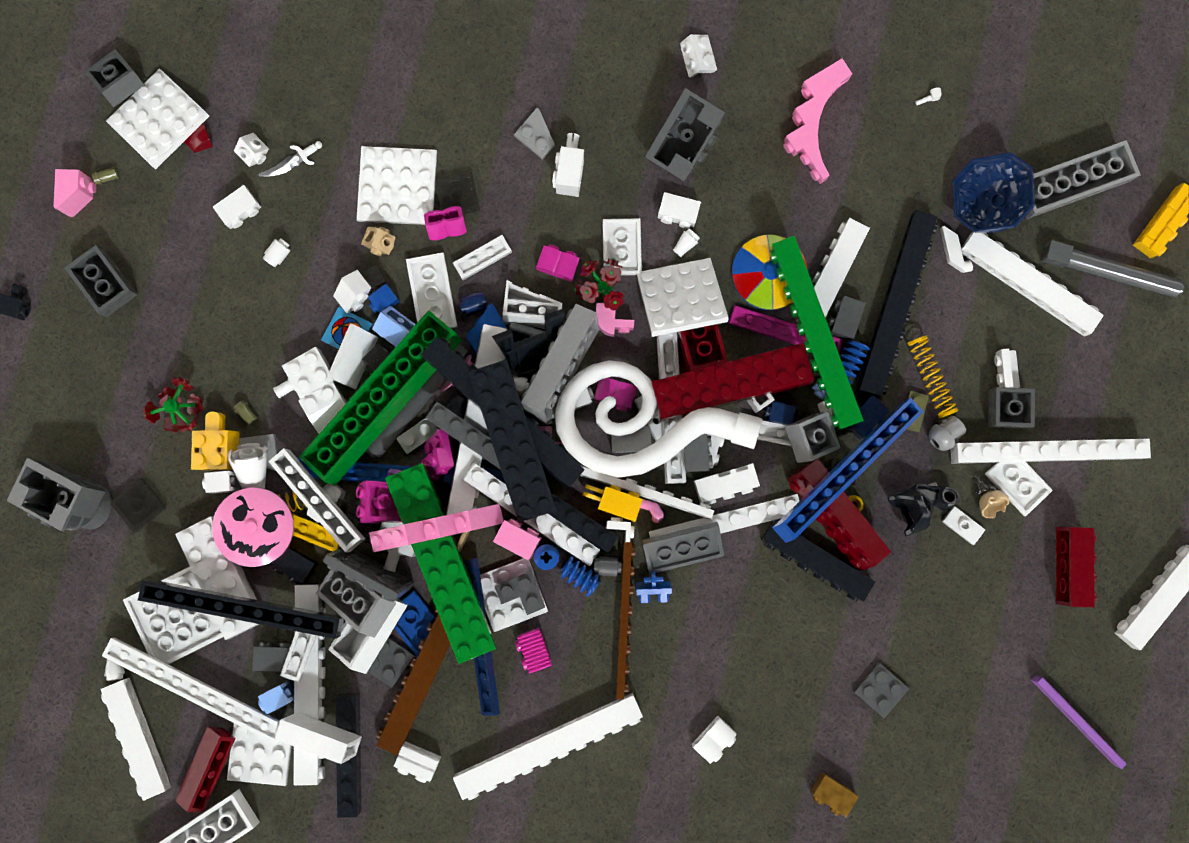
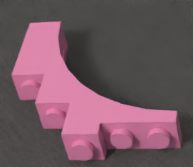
[783,59,852,184]
[369,504,503,552]

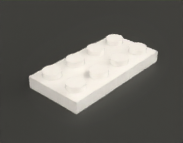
[406,253,458,329]

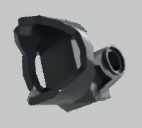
[887,482,959,537]

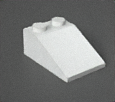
[298,382,347,434]

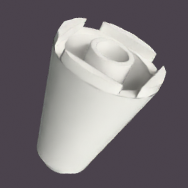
[227,443,268,489]

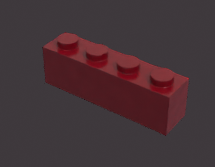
[175,726,236,813]

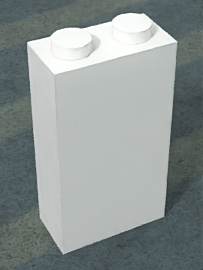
[275,713,362,764]

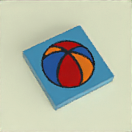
[321,307,373,349]

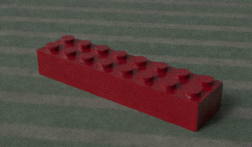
[651,343,814,422]

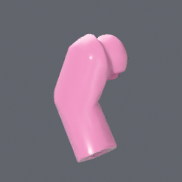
[640,499,664,523]

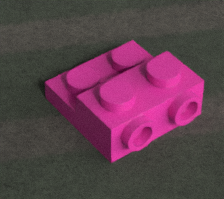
[421,429,454,481]
[356,481,402,524]

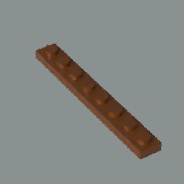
[616,541,635,700]

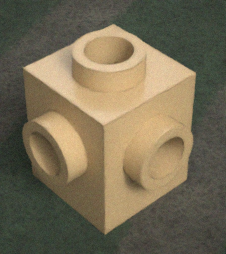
[361,227,396,256]

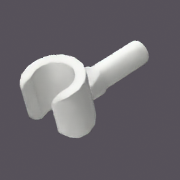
[915,88,941,105]

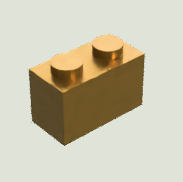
[810,772,859,817]

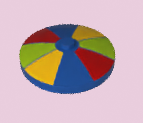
[732,235,808,310]

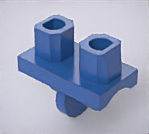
[636,571,672,603]

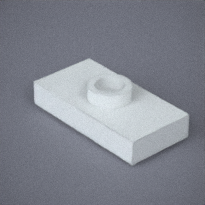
[942,506,985,545]

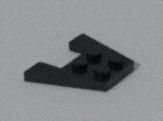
[492,309,565,378]

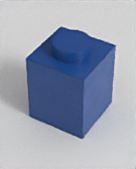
[368,284,400,313]

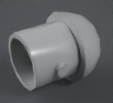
[929,415,966,451]

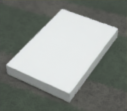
[603,218,642,275]
[327,323,378,390]
[985,462,1053,516]

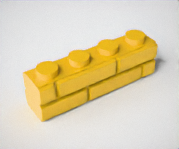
[1133,183,1189,259]

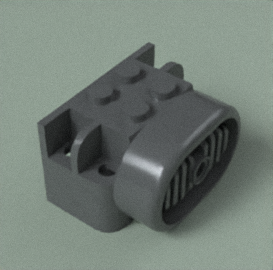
[645,88,725,181]
[7,457,112,532]

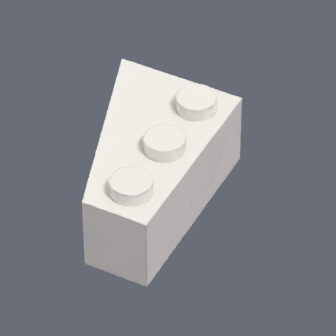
[503,280,562,329]
[693,463,760,505]

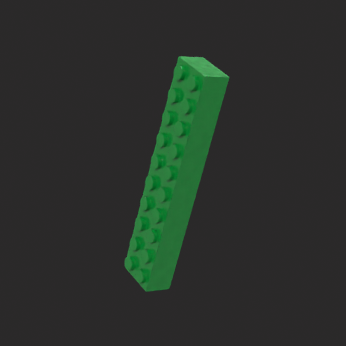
[770,235,864,430]
[299,310,462,486]
[385,463,497,664]

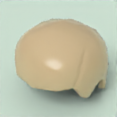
[979,490,1010,518]

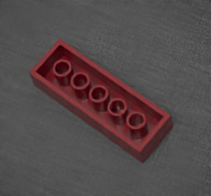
[786,458,891,571]

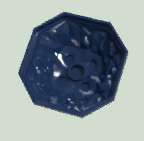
[953,152,1035,233]

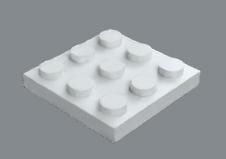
[480,558,548,632]
[227,723,292,786]

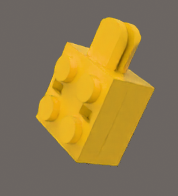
[191,411,239,470]
[582,484,643,522]

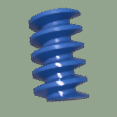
[839,341,870,384]
[534,544,560,570]
[560,556,602,597]

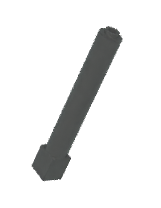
[1041,240,1184,298]
[366,344,470,459]

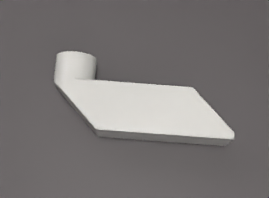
[940,226,973,273]

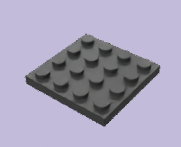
[323,548,414,601]

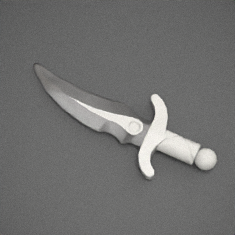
[258,141,322,177]

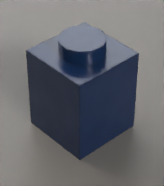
[765,401,796,425]

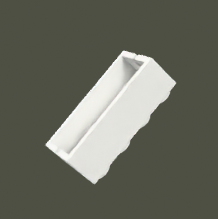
[328,598,407,674]

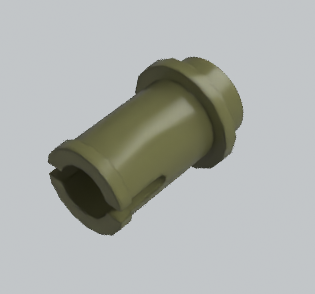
[92,167,119,185]
[234,400,258,426]

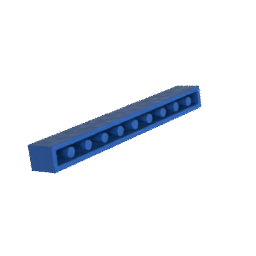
[772,397,924,543]

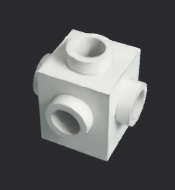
[234,133,269,167]

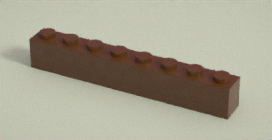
[375,609,450,756]

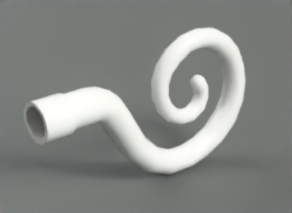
[555,360,763,478]

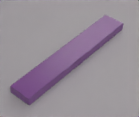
[1031,675,1126,769]

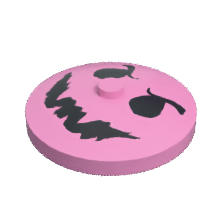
[212,488,294,567]

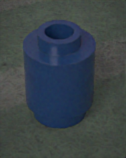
[459,292,488,316]

